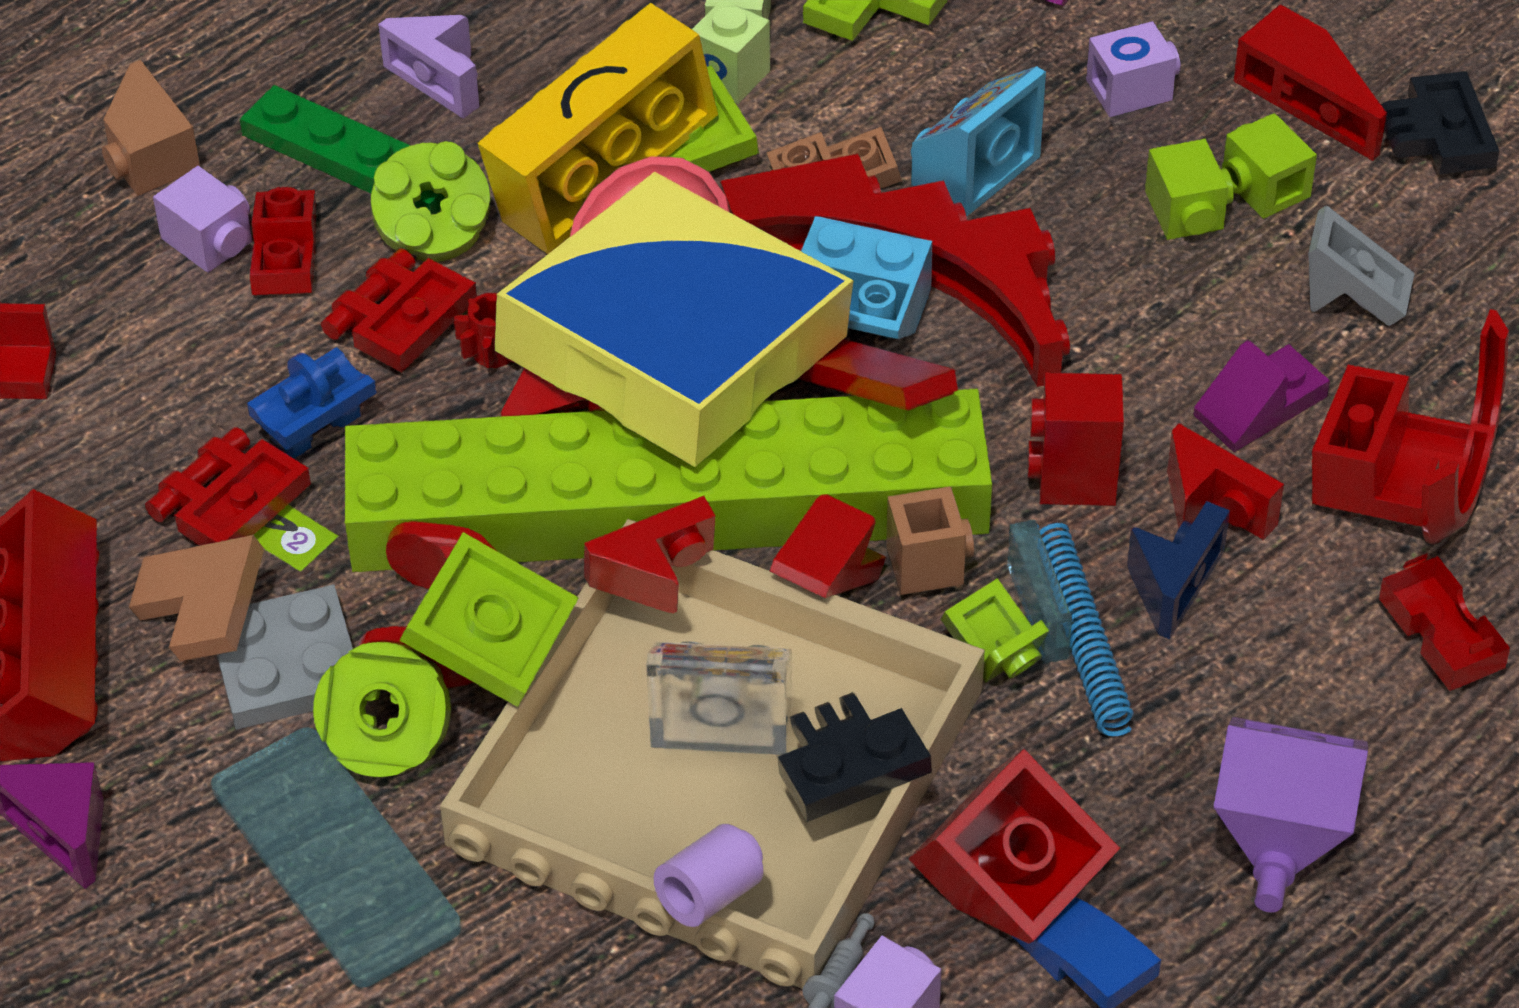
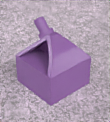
[1214,717,1368,912]

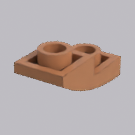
[766,127,902,189]

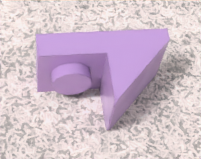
[378,15,480,119]

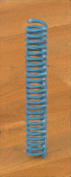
[1031,523,1134,736]

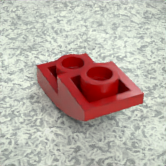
[250,187,316,295]

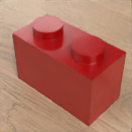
[1027,373,1124,506]

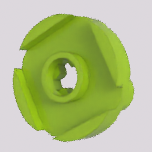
[371,141,490,262]
[313,642,451,777]

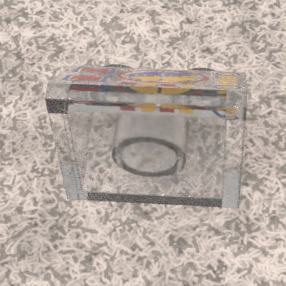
[646,641,792,755]

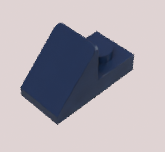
[1127,501,1230,640]

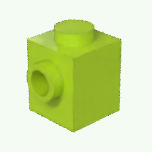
[1221,113,1317,219]
[1145,138,1234,240]

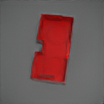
[1379,553,1510,691]

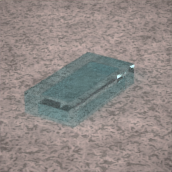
[1007,520,1072,664]

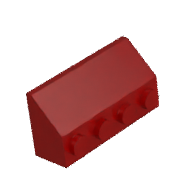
[0,489,99,761]

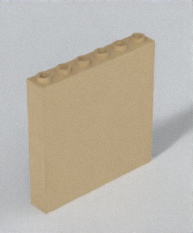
[440,519,985,989]

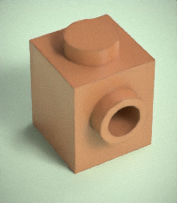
[886,486,974,595]

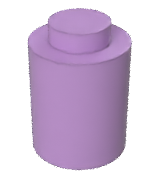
[654,824,763,927]

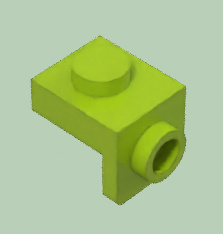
[940,578,1049,683]

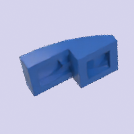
[1012,897,1161,1008]

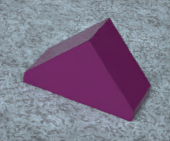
[0,762,104,889]

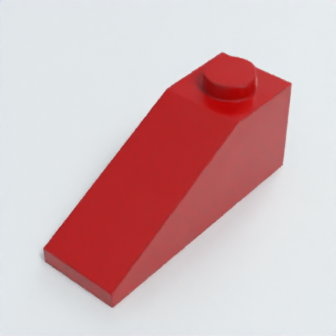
[1233,4,1387,161]

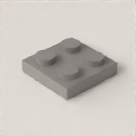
[216,584,353,730]

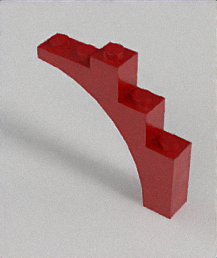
[720,154,1070,387]

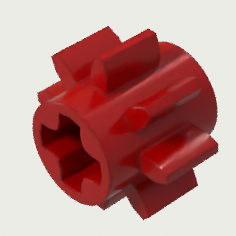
[454,293,515,368]

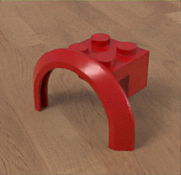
[1312,309,1509,544]

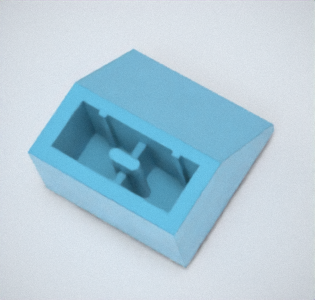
[801,216,932,339]

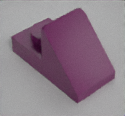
[1193,340,1330,452]

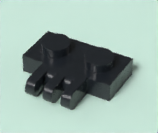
[1381,71,1499,175]
[777,692,932,822]

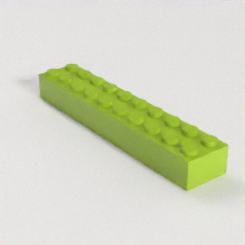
[345,389,992,572]

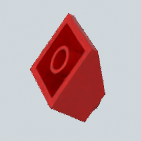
[908,749,1120,944]

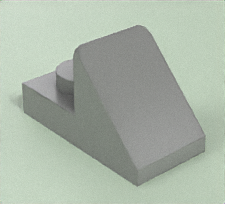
[1308,205,1415,326]

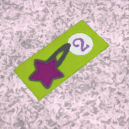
[254,505,339,572]

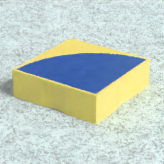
[495,172,854,467]

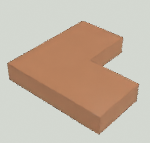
[129,535,264,661]

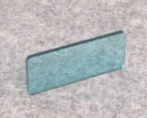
[211,727,461,988]

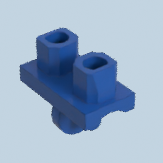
[247,347,376,459]

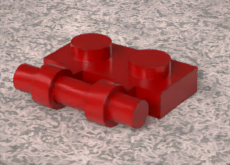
[321,248,477,373]
[145,427,311,546]

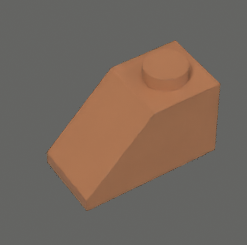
[102,60,200,196]

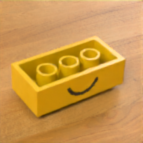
[477,3,718,254]

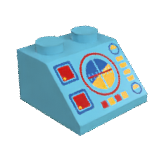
[911,66,1046,216]

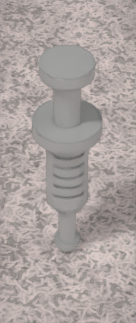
[803,913,875,1008]

